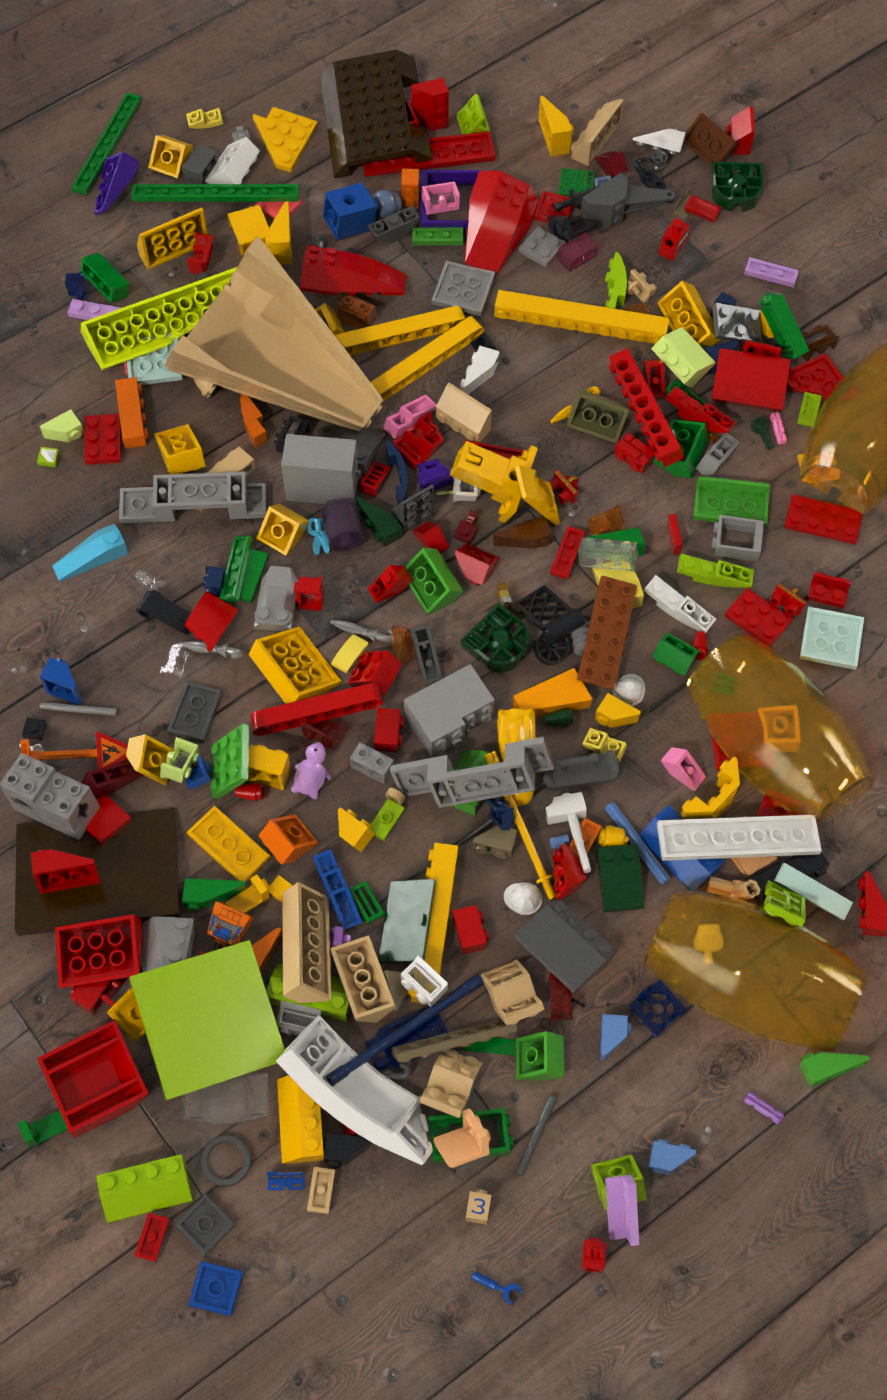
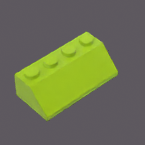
[267,964,351,1022]
[96,1154,193,1223]

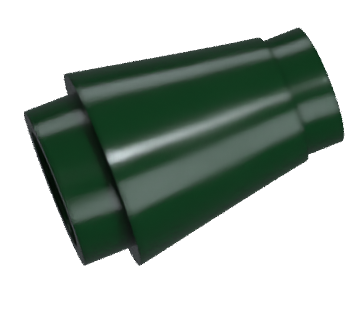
[545,708,574,726]

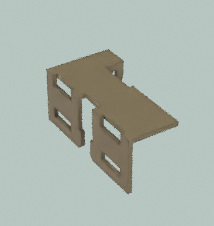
[673,187,691,219]

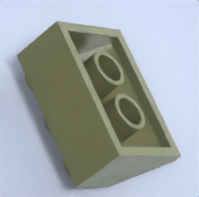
[566,388,629,443]

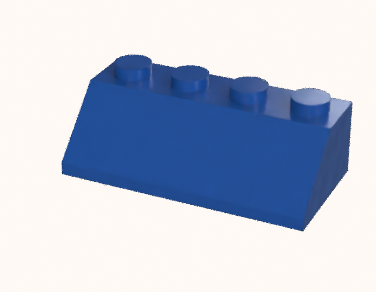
[639,805,725,894]

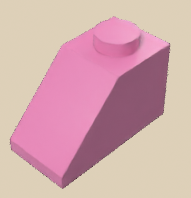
[661,747,706,791]

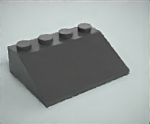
[513,898,617,993]

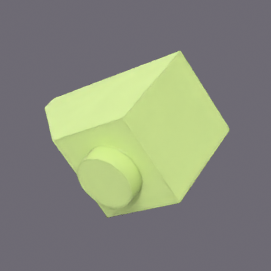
[40,410,84,443]

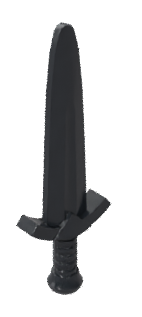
[553,185,601,212]

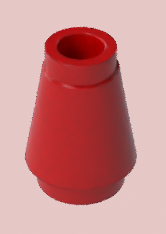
[692,631,709,660]
[235,782,265,802]

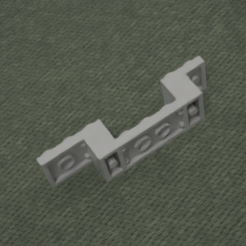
[119,472,266,523]
[390,737,554,808]

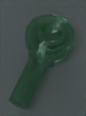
[750,417,774,450]

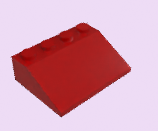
[711,348,790,412]
[55,914,143,989]

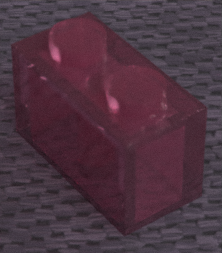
[558,232,598,272]

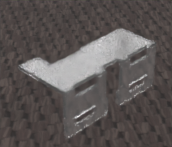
[160,644,189,679]

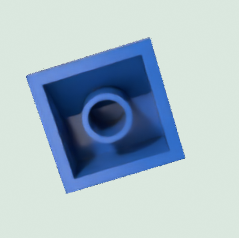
[39,657,82,705]

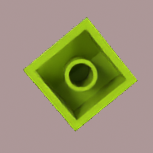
[591,1155,647,1210]

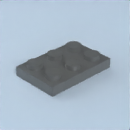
[712,303,762,343]

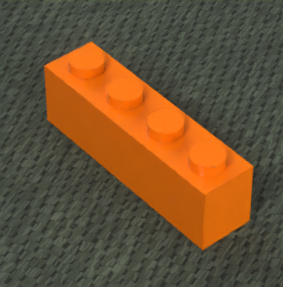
[115,377,149,449]

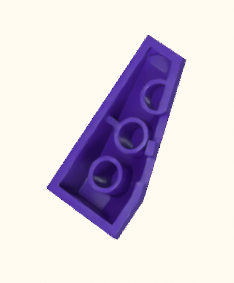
[94,151,140,215]

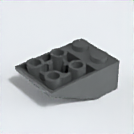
[391,485,434,533]

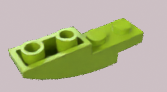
[605,252,627,309]
[677,554,754,588]

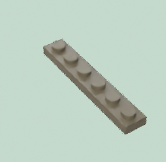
[391,1019,517,1063]

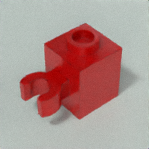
[581,1237,607,1273]

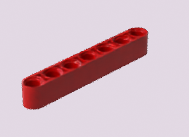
[250,683,383,736]

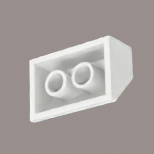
[205,137,260,184]

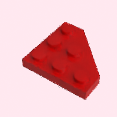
[787,353,854,403]

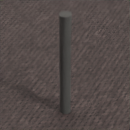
[515,1095,557,1176]

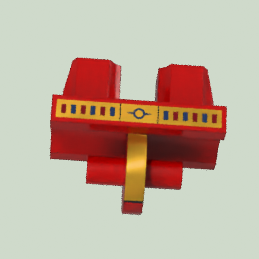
[548,470,580,505]
[770,583,807,617]

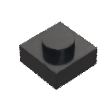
[22,717,47,741]

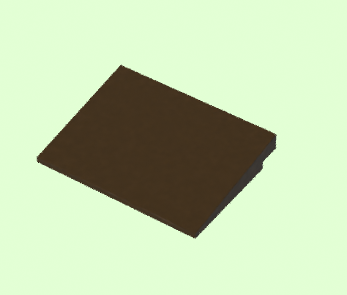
[15,808,180,936]

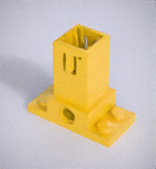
[450,441,538,523]

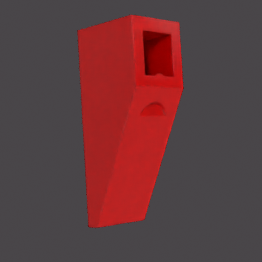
[858,871,887,937]

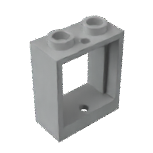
[711,515,764,562]

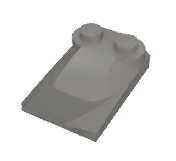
[254,566,298,632]

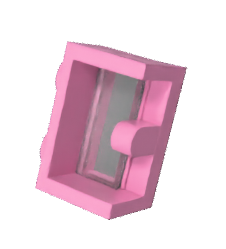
[422,182,460,215]

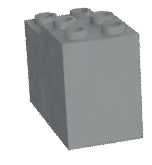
[404,664,495,758]
[0,753,100,840]

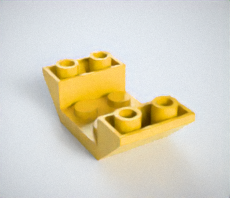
[680,756,740,820]

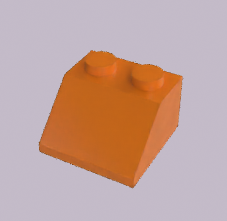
[258,814,319,865]

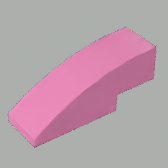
[383,394,437,439]

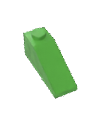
[799,1052,870,1088]

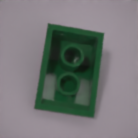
[596,844,644,912]

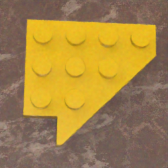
[253,107,318,173]

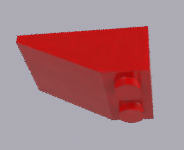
[31,849,101,894]

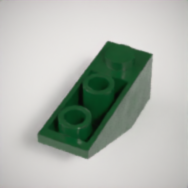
[354,497,403,547]

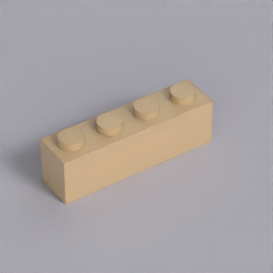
[199,447,255,513]

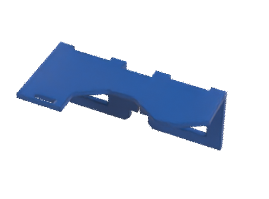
[267,1172,304,1190]

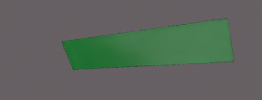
[461,1037,516,1056]

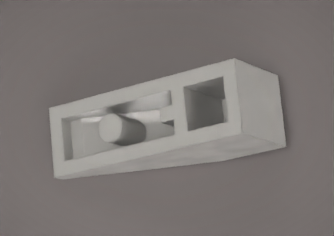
[696,433,740,477]

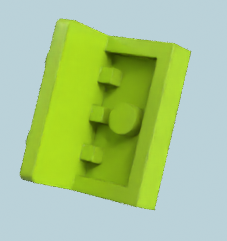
[457,94,490,134]

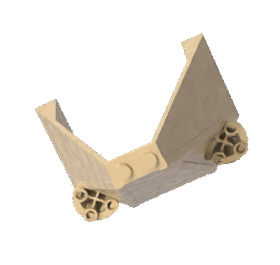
[164,237,383,432]

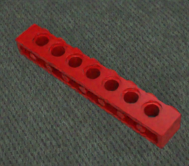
[608,348,684,468]

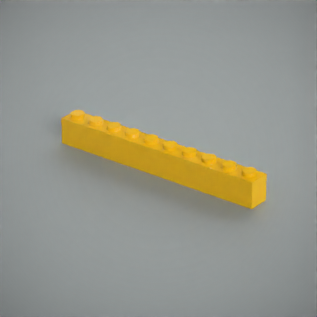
[494,290,669,344]

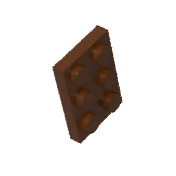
[684,112,738,166]

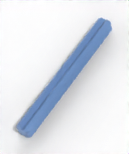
[605,802,670,885]

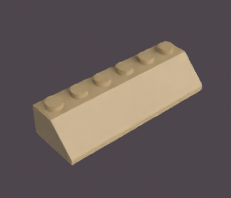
[282,882,331,1003]

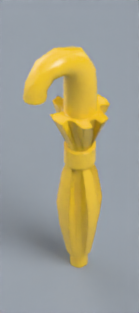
[550,386,601,424]

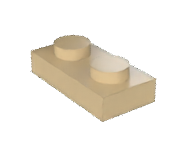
[307,1167,336,1215]

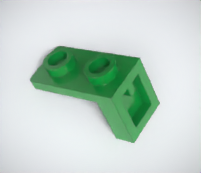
[17,1110,68,1148]

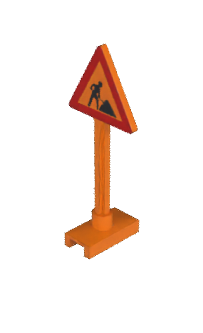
[20,731,128,769]

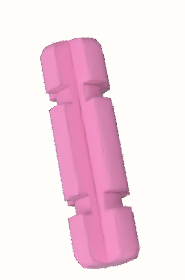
[770,412,787,445]

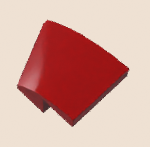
[391,412,444,470]

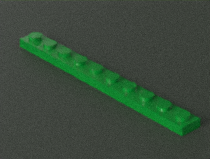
[131,184,300,202]

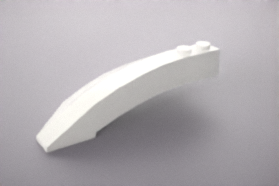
[276,1015,433,1165]

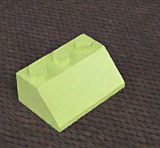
[651,327,716,388]

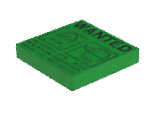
[558,168,595,197]

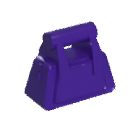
[418,458,453,491]

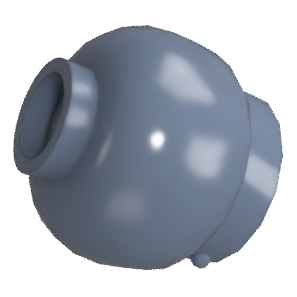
[373,190,401,218]

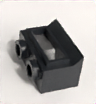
[274,415,310,454]

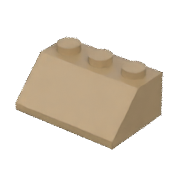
[436,383,492,442]

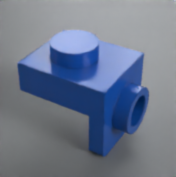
[185,756,212,790]

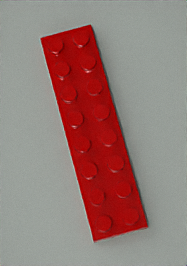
[362,131,495,177]

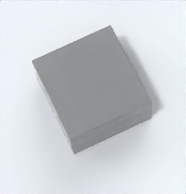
[281,434,361,507]

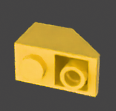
[338,807,375,852]

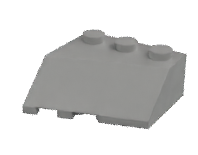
[141,916,195,972]

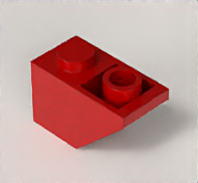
[367,565,413,603]

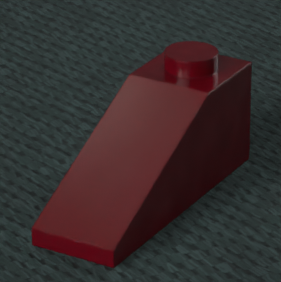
[81,761,145,799]

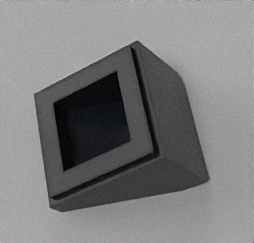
[470,332,496,352]

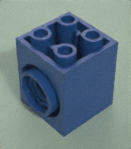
[323,182,377,240]

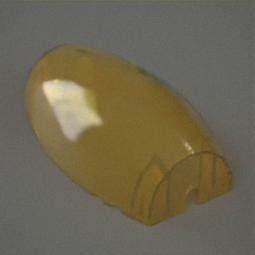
[800,343,887,515]
[687,634,873,824]
[644,889,868,1051]

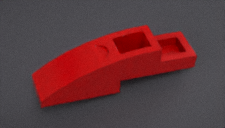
[665,386,736,434]

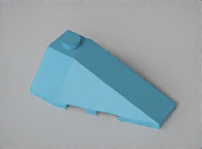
[52,524,128,582]

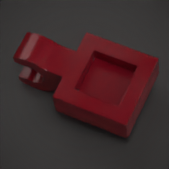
[453,510,478,544]

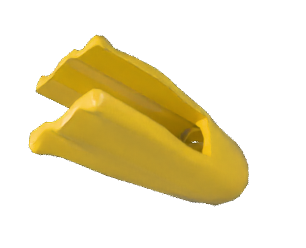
[497,708,536,807]

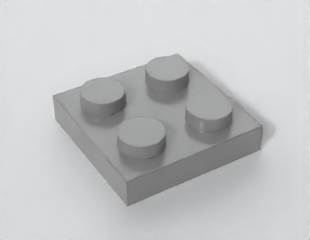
[519,226,566,268]

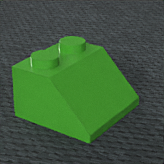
[516,1031,564,1081]

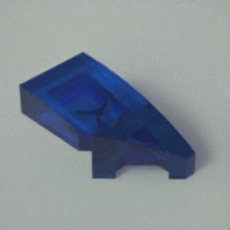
[65,273,84,301]

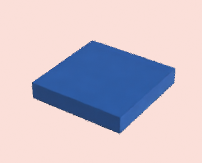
[188,1261,244,1317]

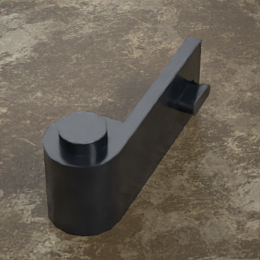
[136,590,191,635]

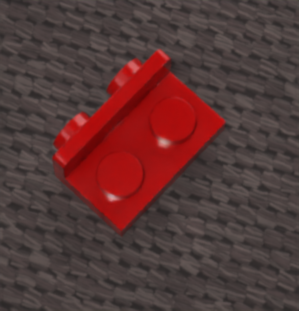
[807,572,851,609]

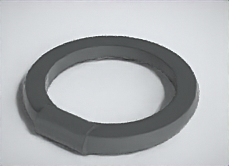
[201,1135,251,1187]

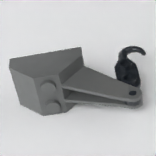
[580,157,675,228]

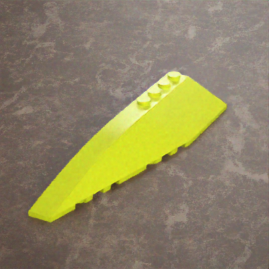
[81,254,273,370]

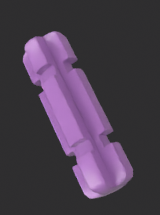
[744,1092,784,1124]

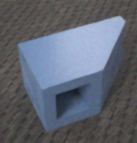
[647,1139,696,1175]

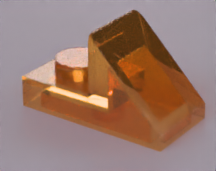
[588,505,624,536]

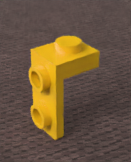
[226,874,270,913]

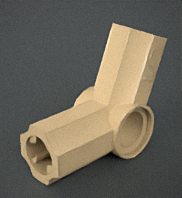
[707,877,760,905]

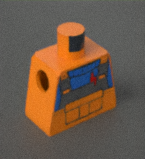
[207,901,255,950]

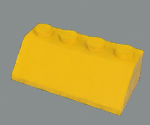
[657,280,721,350]
[277,1075,324,1165]

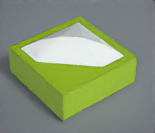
[37,447,60,467]

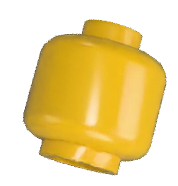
[598,825,629,847]

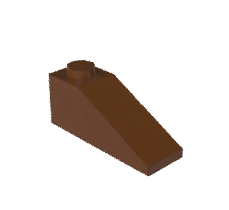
[493,516,553,549]

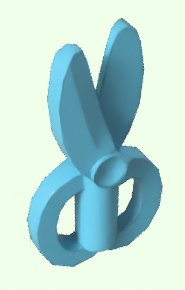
[307,518,331,556]

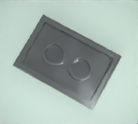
[167,681,223,743]

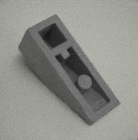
[408,624,443,684]

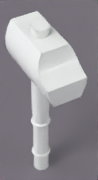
[546,792,591,873]

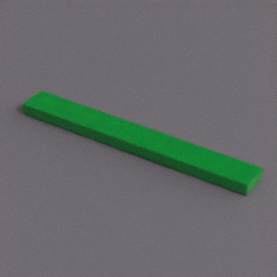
[71,92,142,196]

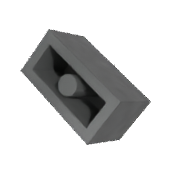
[182,144,217,184]

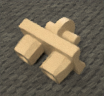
[627,269,657,303]

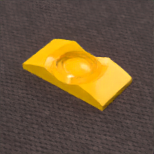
[515,465,560,526]

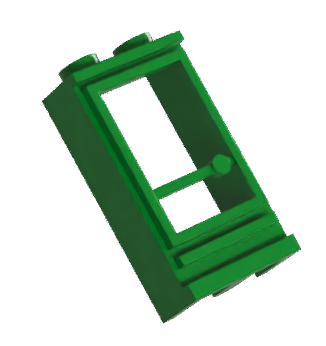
[757,292,810,359]
[428,1108,513,1164]

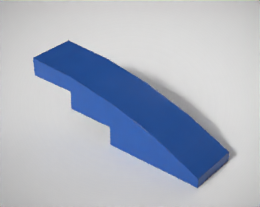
[312,849,362,930]

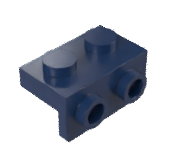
[485,797,514,831]

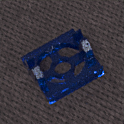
[629,979,688,1037]

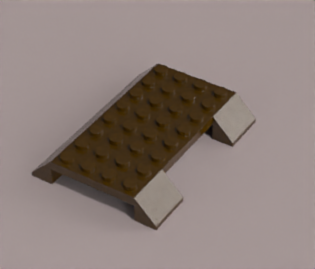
[320,49,432,179]

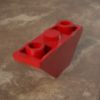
[552,843,586,900]

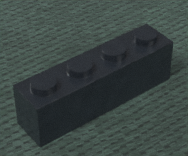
[749,851,829,906]

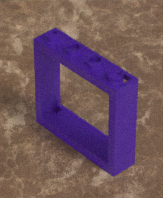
[421,170,481,234]

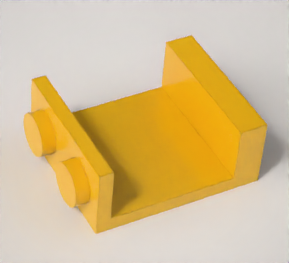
[228,205,269,255]

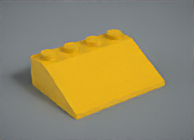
[137,207,208,270]
[248,626,342,704]

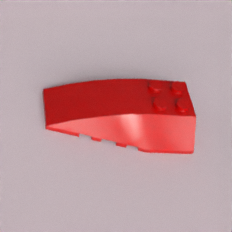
[464,171,539,277]
[300,245,407,295]

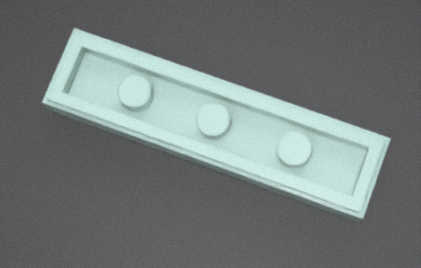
[774,863,853,920]

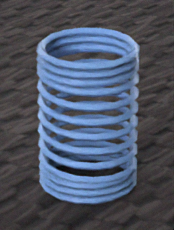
[550,834,570,849]

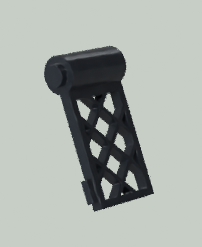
[513,585,585,643]

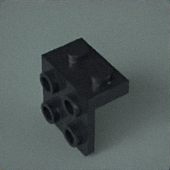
[547,214,596,240]

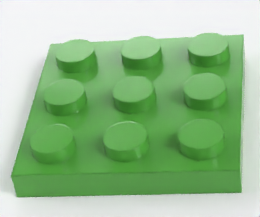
[210,724,249,799]

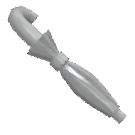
[330,619,396,642]
[179,641,244,659]

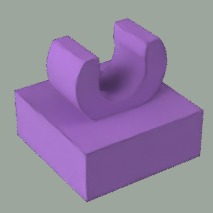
[330,926,351,952]

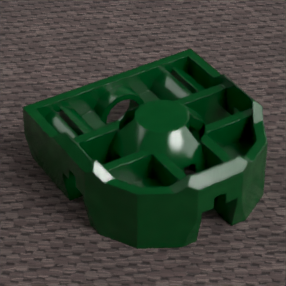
[711,161,764,212]
[460,603,530,673]

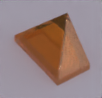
[392,625,412,664]

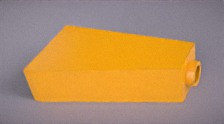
[511,668,592,717]

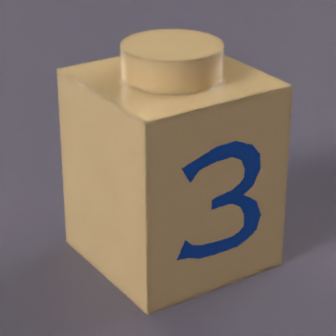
[465,1189,491,1225]

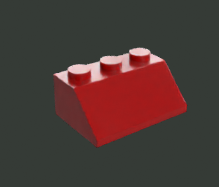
[411,77,449,131]

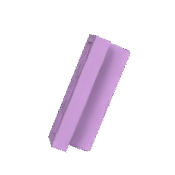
[605,1174,640,1246]

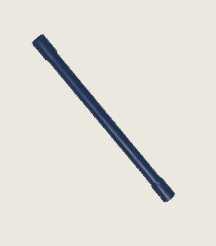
[326,974,484,1086]

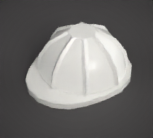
[612,674,645,707]
[504,882,542,915]

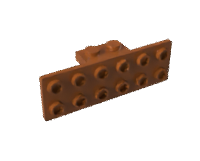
[577,575,637,690]

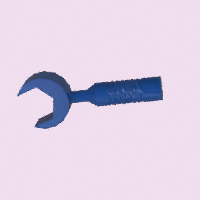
[471,1271,523,1305]

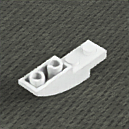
[643,575,716,633]

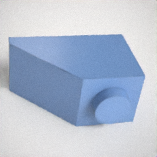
[600,1014,631,1061]

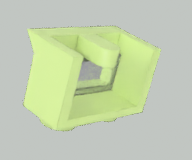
[160,737,200,783]

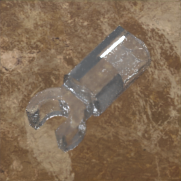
[134,569,167,593]

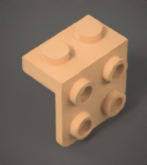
[434,1108,491,1168]

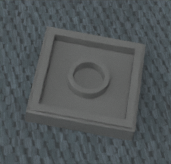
[174,1193,236,1257]

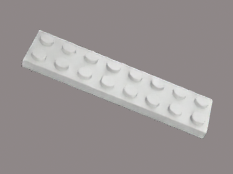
[657,815,822,861]

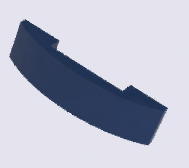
[385,441,408,504]

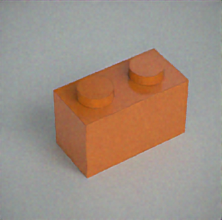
[401,169,419,208]

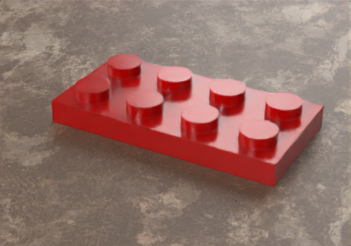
[784,494,863,545]

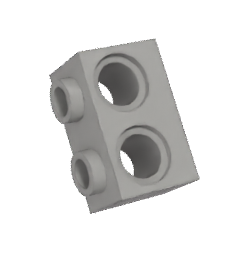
[350,742,394,785]

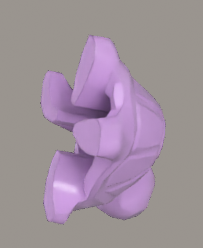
[291,742,331,800]

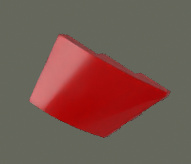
[185,591,239,652]

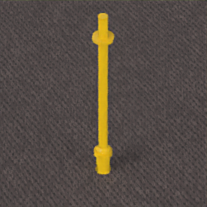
[484,751,556,900]

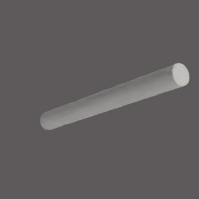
[40,702,117,716]

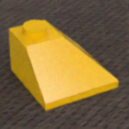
[126,734,173,785]

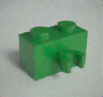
[652,632,700,676]

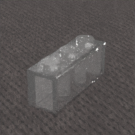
[578,537,638,571]

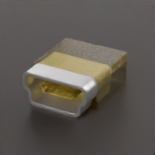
[496,581,512,610]

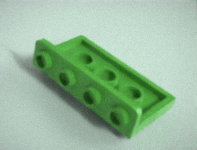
[693,476,771,528]

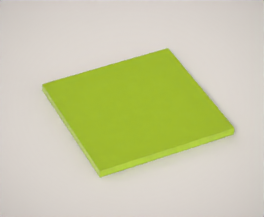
[129,940,285,1100]

